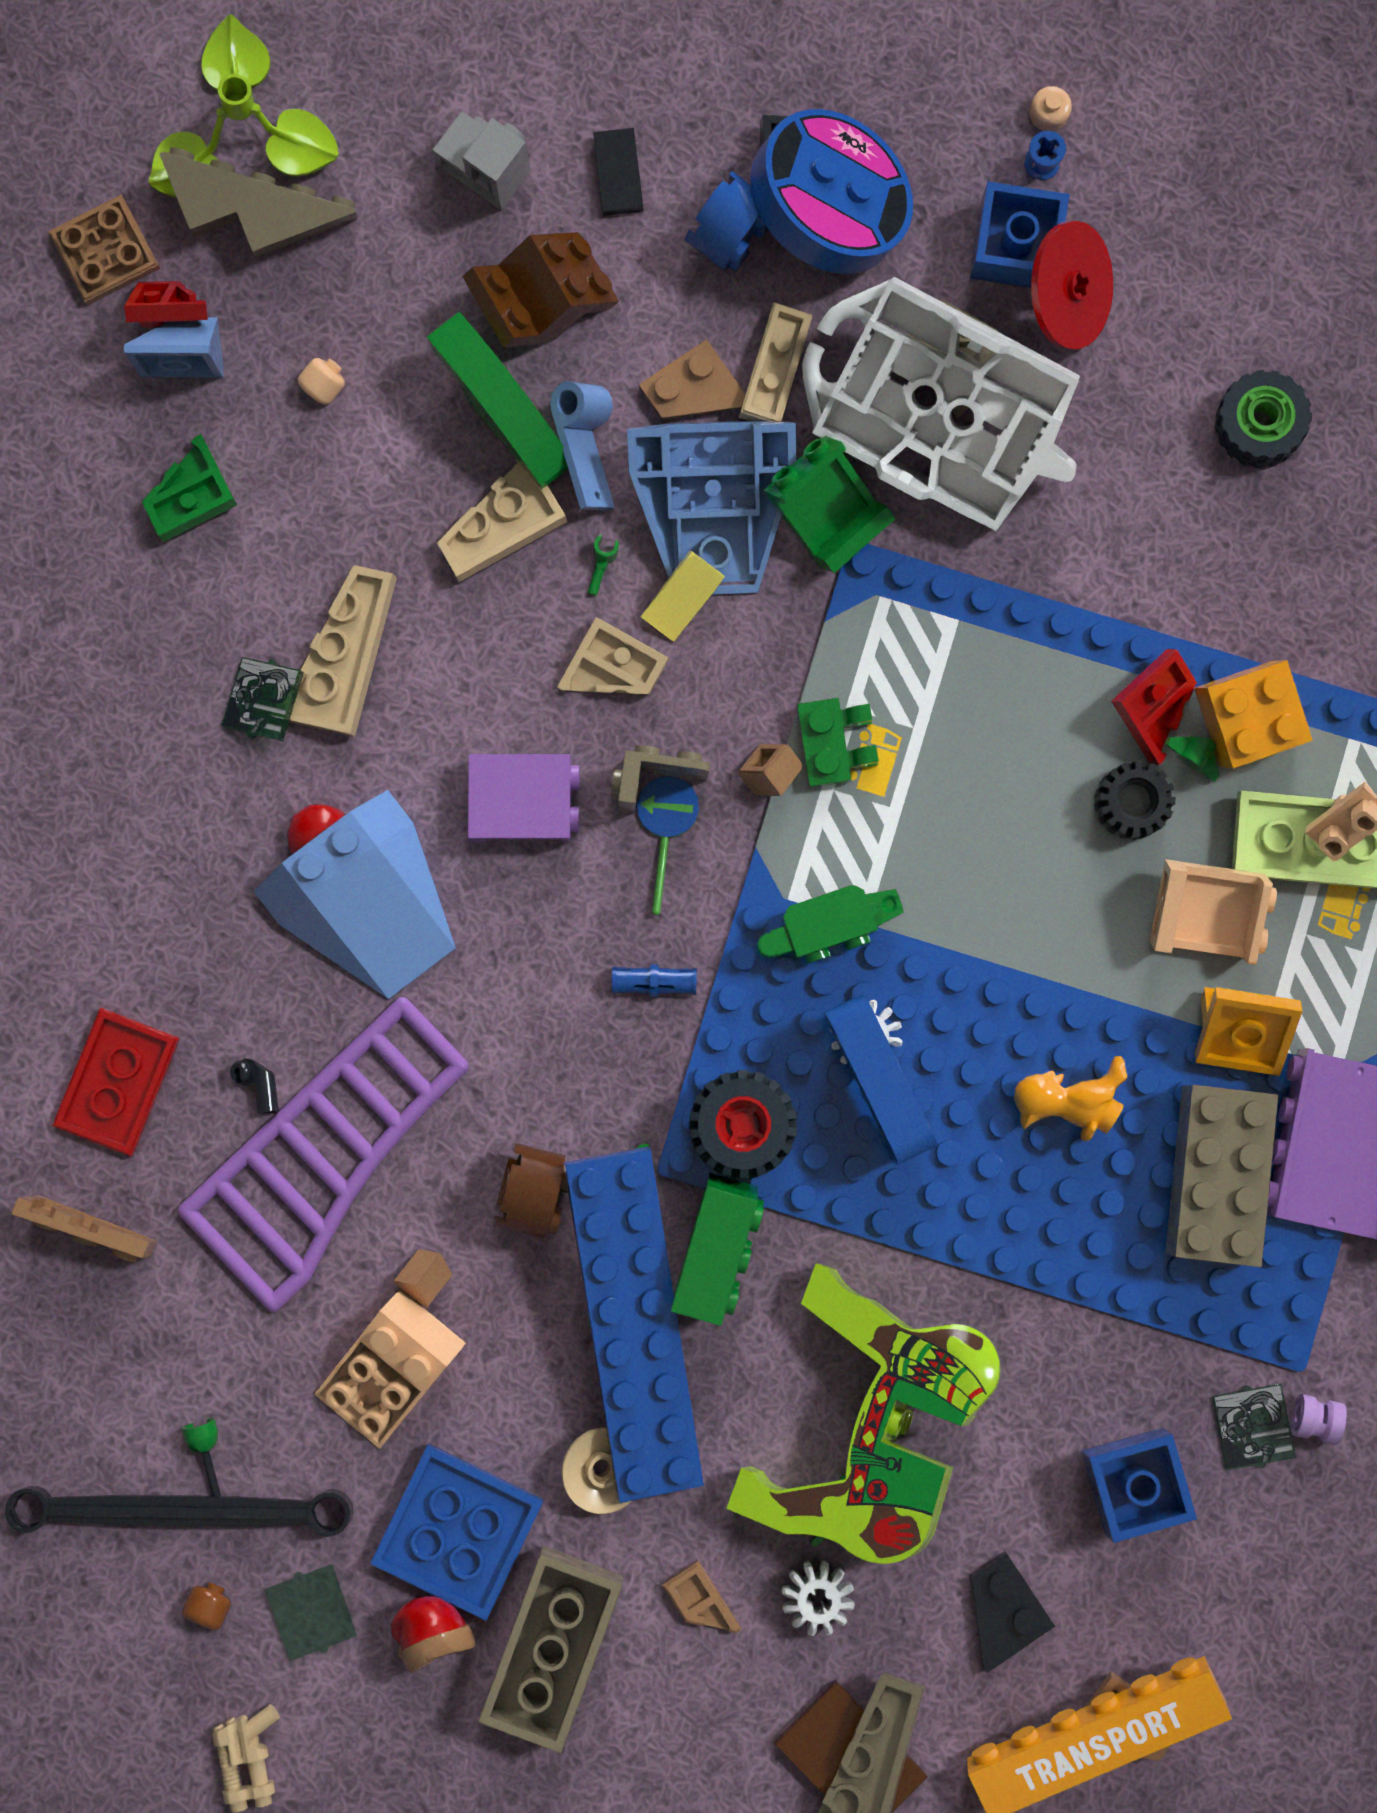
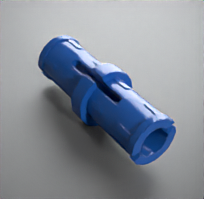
[612,964,697,997]

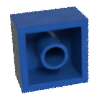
[970,181,1070,288]
[1081,1428,1197,1543]

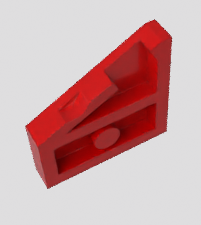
[124,281,208,328]
[1111,649,1197,765]

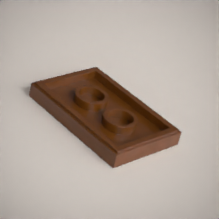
[775,1680,928,1813]

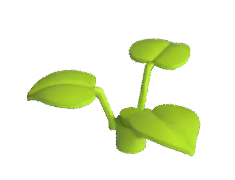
[148,14,339,198]

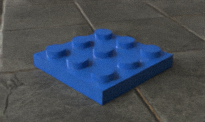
[370,1443,544,1621]

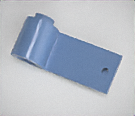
[550,381,615,511]

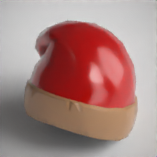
[391,1596,476,1674]

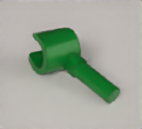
[587,535,619,596]

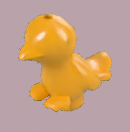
[1014,1056,1128,1142]

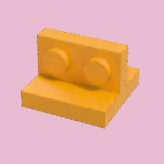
[1195,987,1303,1076]

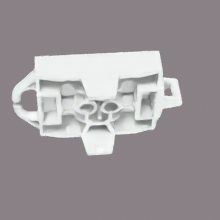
[802,277,1080,531]

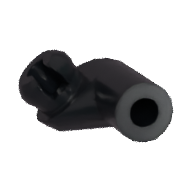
[230,1059,279,1114]

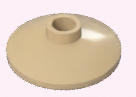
[561,1427,632,1514]

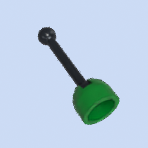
[181,1418,221,1496]

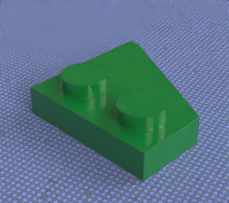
[142,434,237,542]

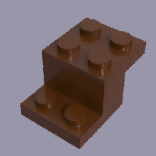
[462,232,619,348]

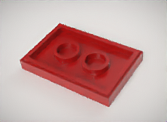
[52,1007,180,1156]

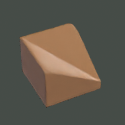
[738,744,803,796]

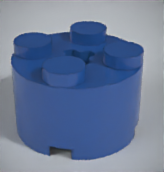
[684,171,768,272]

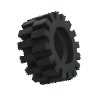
[1094,761,1176,840]

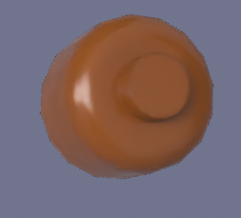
[182,1582,231,1631]

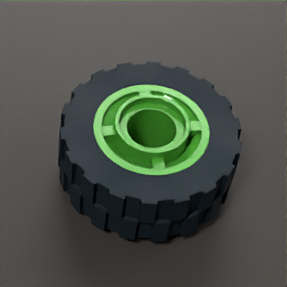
[1215,370,1312,468]

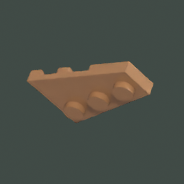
[11,1195,157,1262]

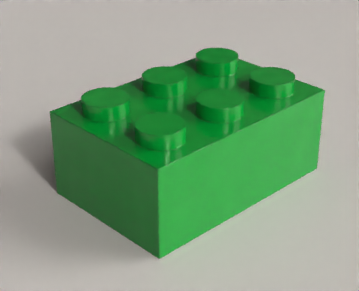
[671,1172,764,1326]

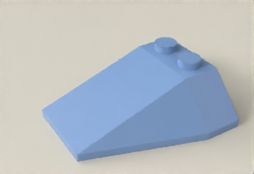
[627,421,796,594]
[254,790,456,999]

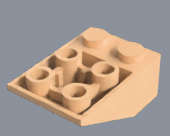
[314,1289,466,1449]

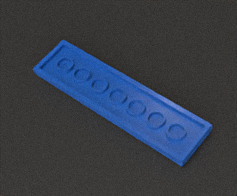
[563,1147,704,1503]

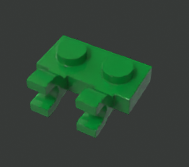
[797,697,879,788]

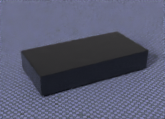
[593,128,644,216]

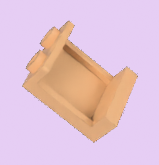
[1149,859,1277,965]

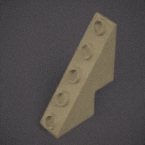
[159,147,358,258]

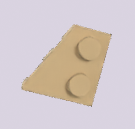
[557,617,670,695]

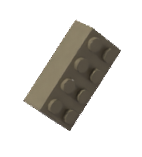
[1165,1085,1278,1267]
[479,1545,623,1753]

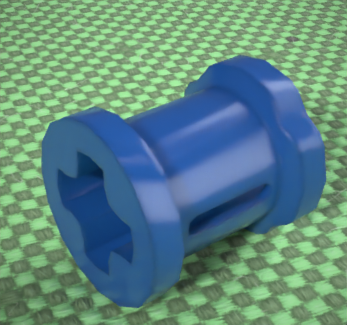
[1024,131,1066,180]

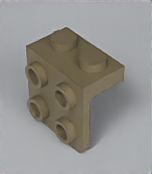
[611,745,710,813]

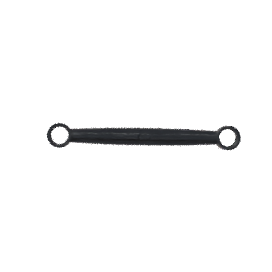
[5,1486,353,1537]

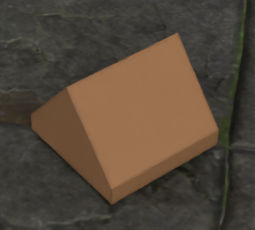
[393,1249,452,1308]

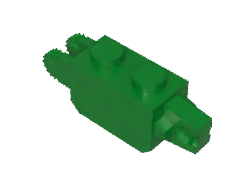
[756,884,904,964]

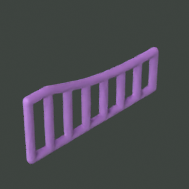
[178,997,469,1312]

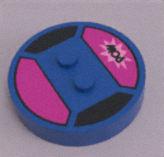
[751,109,913,274]

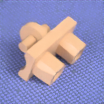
[1306,782,1377,861]

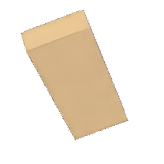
[739,303,813,422]

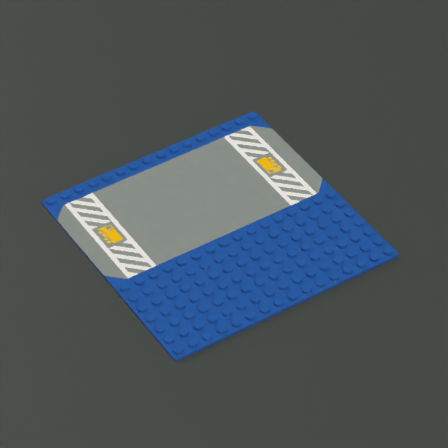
[658,544,1377,1372]

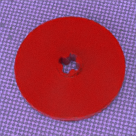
[1031,221,1113,350]

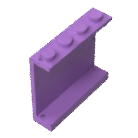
[1267,1048,1377,1239]

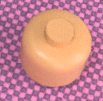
[1029,86,1072,132]
[298,358,345,405]

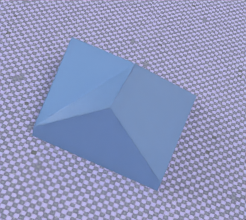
[124,317,224,378]

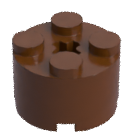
[493,1143,568,1239]

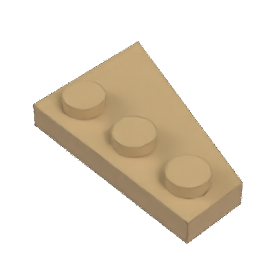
[437,459,567,582]

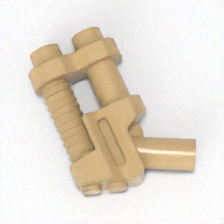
[212,1704,280,1813]

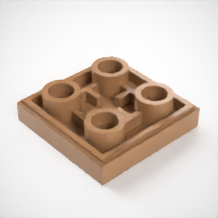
[48,195,161,306]

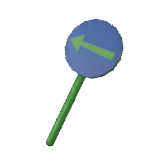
[637,776,699,915]

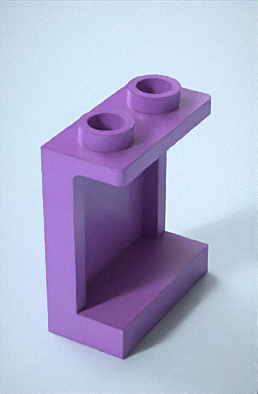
[468,754,580,842]

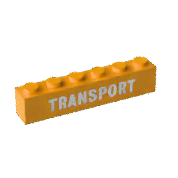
[967,1656,1232,1813]

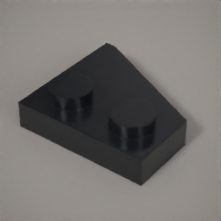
[970,1552,1055,1673]

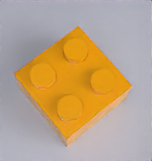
[1194,660,1313,769]

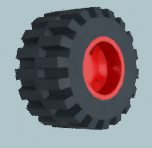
[689,1070,797,1179]

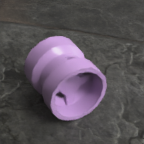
[1291,1394,1347,1445]

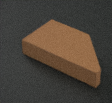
[662,1560,742,1633]

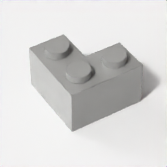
[432,111,530,211]

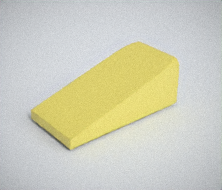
[640,550,725,642]

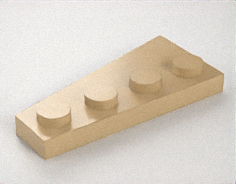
[273,565,397,737]

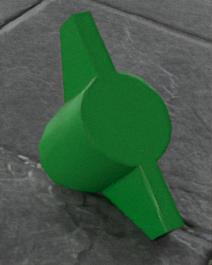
[1164,736,1219,782]

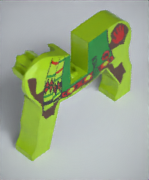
[726,1263,1001,1564]

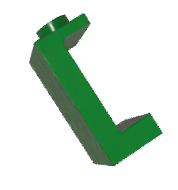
[763,435,896,573]

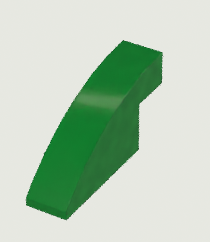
[426,311,568,489]

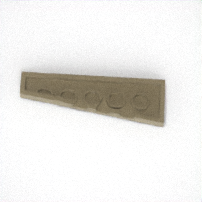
[818,1672,926,1813]

